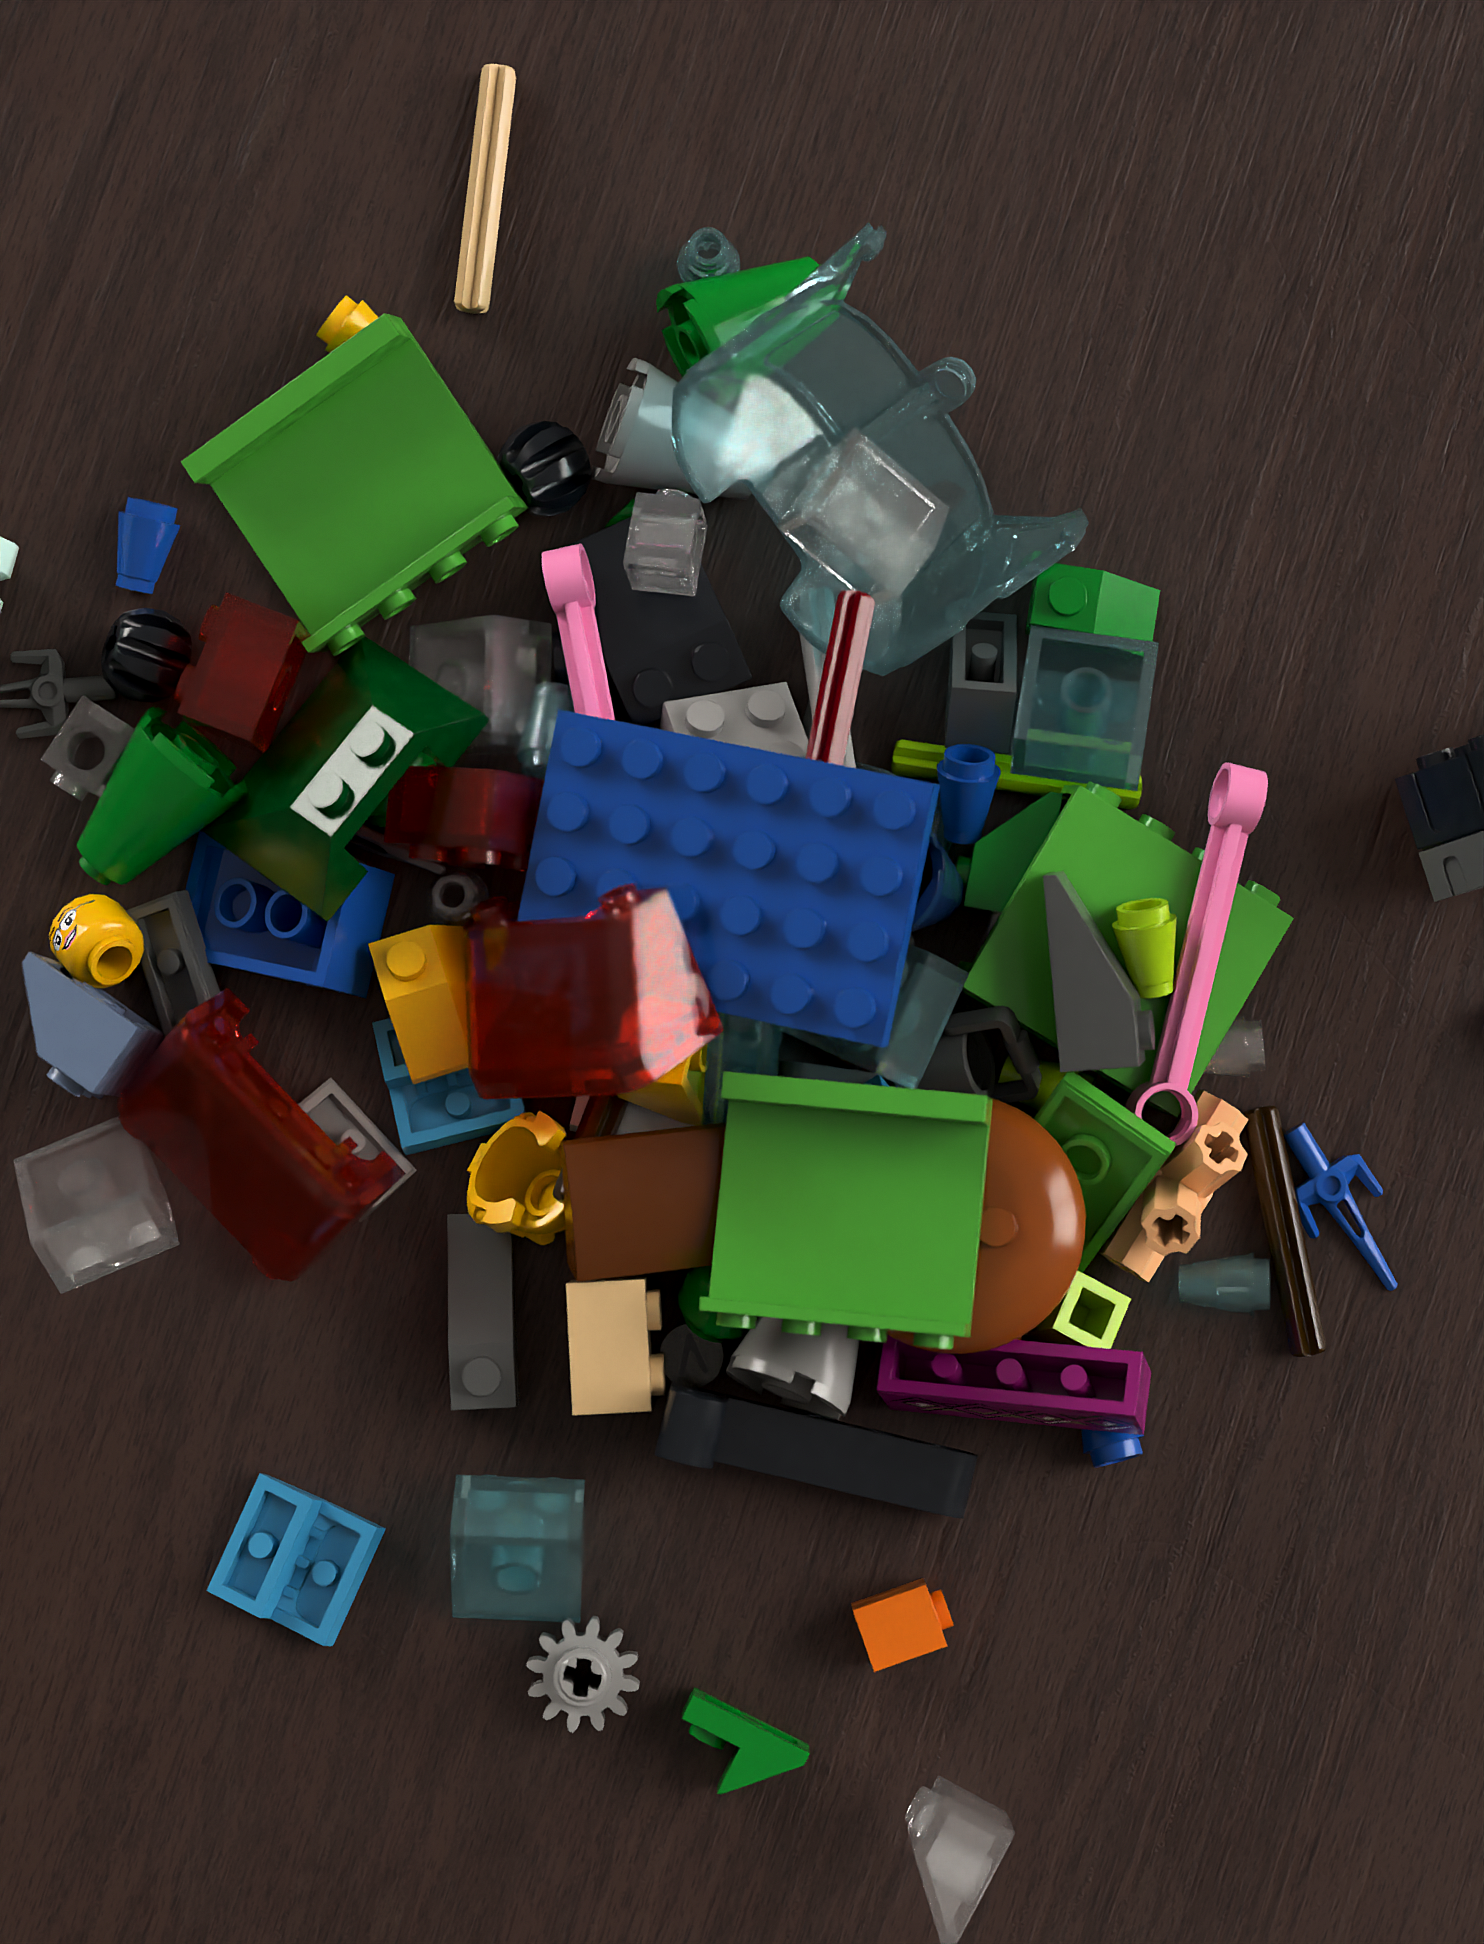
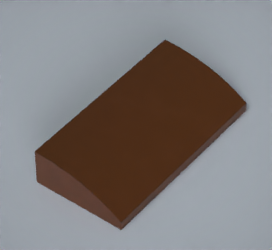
[561,1122,726,1282]

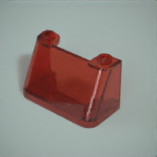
[463,884,725,1099]
[117,988,406,1282]

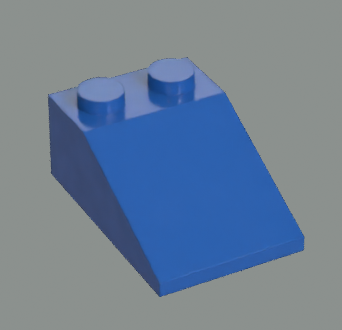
[185,831,395,998]

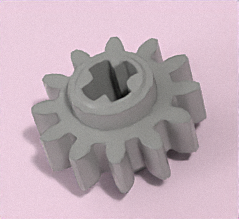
[526,1615,640,1733]

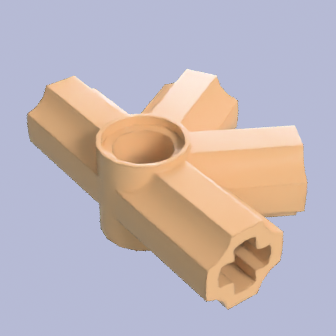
[1098,1090,1249,1283]

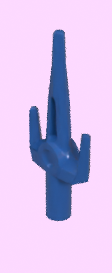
[1284,1122,1397,1291]

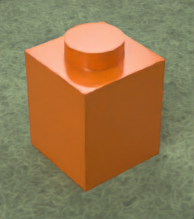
[851,1578,954,1672]

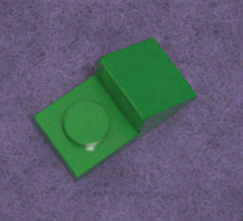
[682,1687,810,1795]

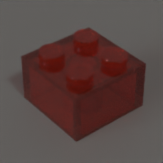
[175,592,311,754]
[384,766,544,872]

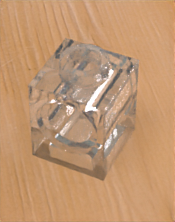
[623,489,708,596]
[40,695,135,801]

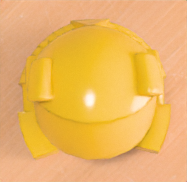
[466,1111,567,1245]

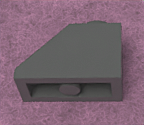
[945,610,1017,753]

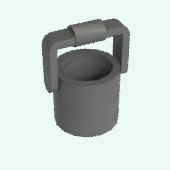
[891,1006,1042,1104]

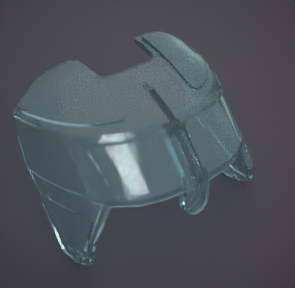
[671,222,1089,676]

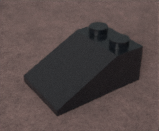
[561,499,753,726]

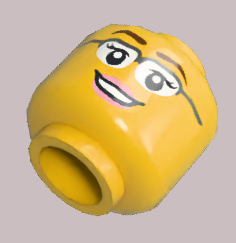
[49,894,144,989]

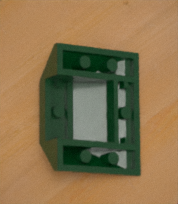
[202,636,490,922]

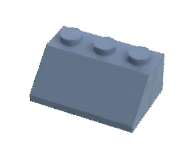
[22,952,165,1100]

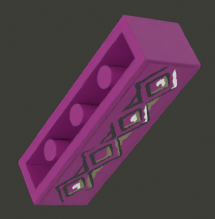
[877,1334,1151,1435]

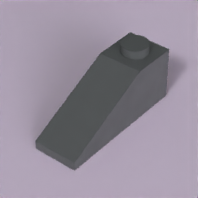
[1043,871,1155,1072]
[447,1213,520,1410]

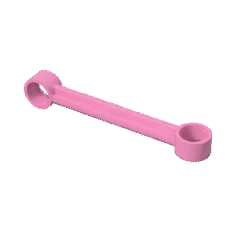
[542,543,615,720]
[1126,762,1268,1146]

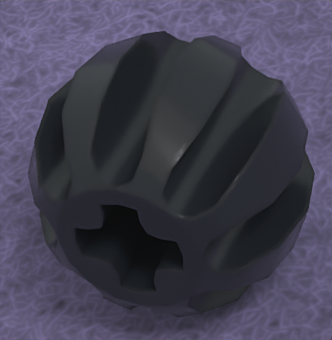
[497,421,592,517]
[101,608,192,703]

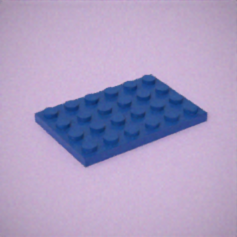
[509,709,940,1047]

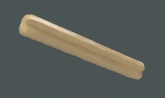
[454,64,516,314]

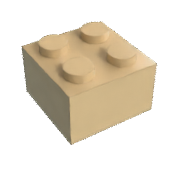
[566,1276,666,1415]

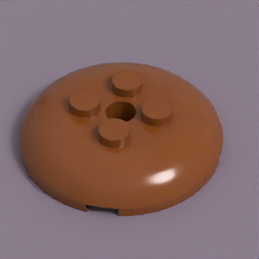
[888,1093,1086,1354]

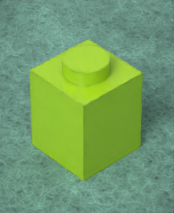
[1025,1271,1131,1349]

